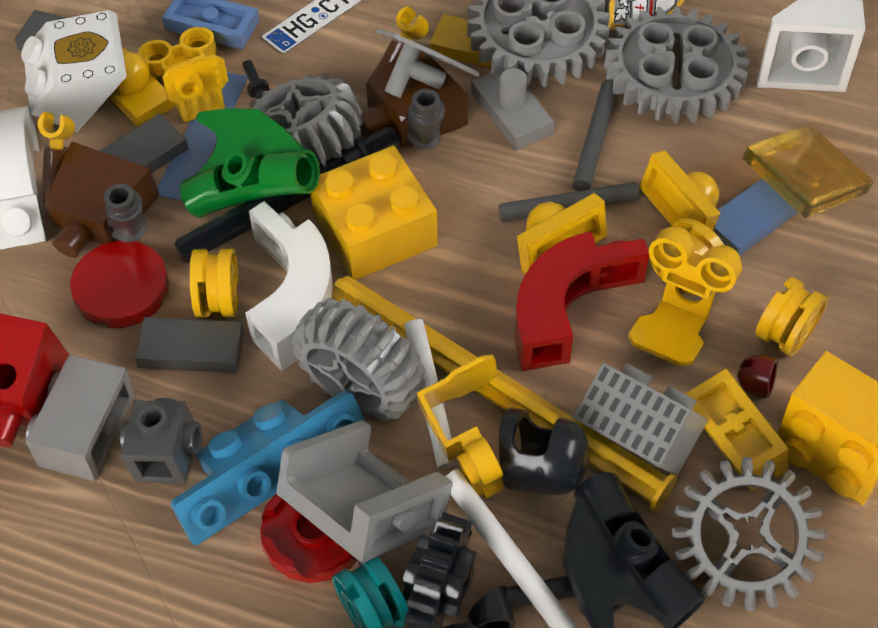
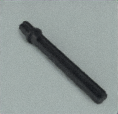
[174,126,401,263]

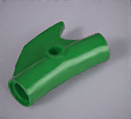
[180,108,320,218]

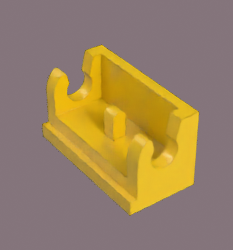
[685,368,789,490]

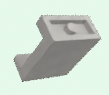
[276,420,453,563]

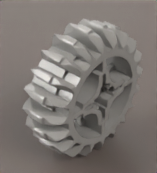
[249,74,363,166]
[291,298,426,421]
[672,457,827,611]

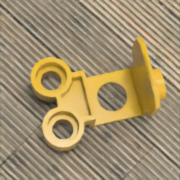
[137,27,229,123]
[628,226,743,366]
[416,354,505,499]

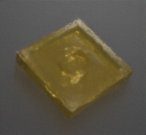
[742,124,874,218]

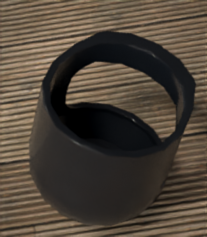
[499,407,589,495]

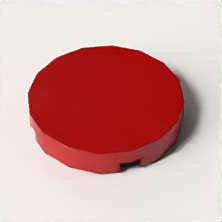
[70,240,170,328]
[260,494,357,583]

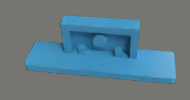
[170,390,365,545]

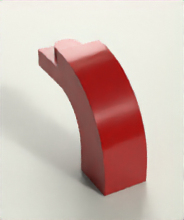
[515,231,649,371]

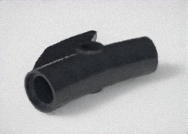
[563,472,706,628]

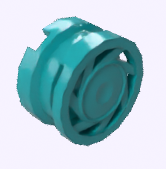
[332,557,408,628]

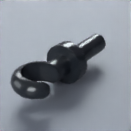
[242,60,269,99]

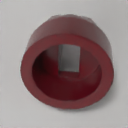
[737,355,778,398]

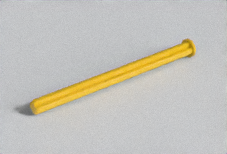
[332,276,678,513]

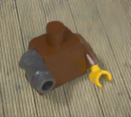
[360,6,468,150]
[38,112,160,258]

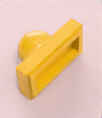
[109,48,176,127]
[639,150,721,230]
[517,193,607,274]

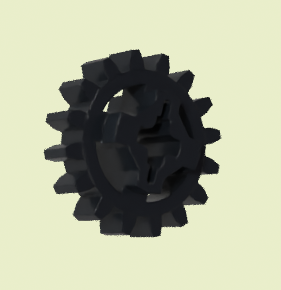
[403,512,477,628]

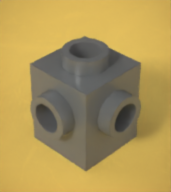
[120,398,202,483]

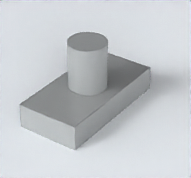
[471,68,555,151]

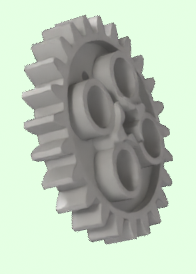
[467,0,610,87]
[604,6,750,124]

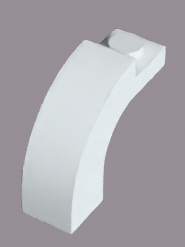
[0,106,48,250]
[245,201,333,372]

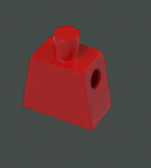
[0,313,69,447]

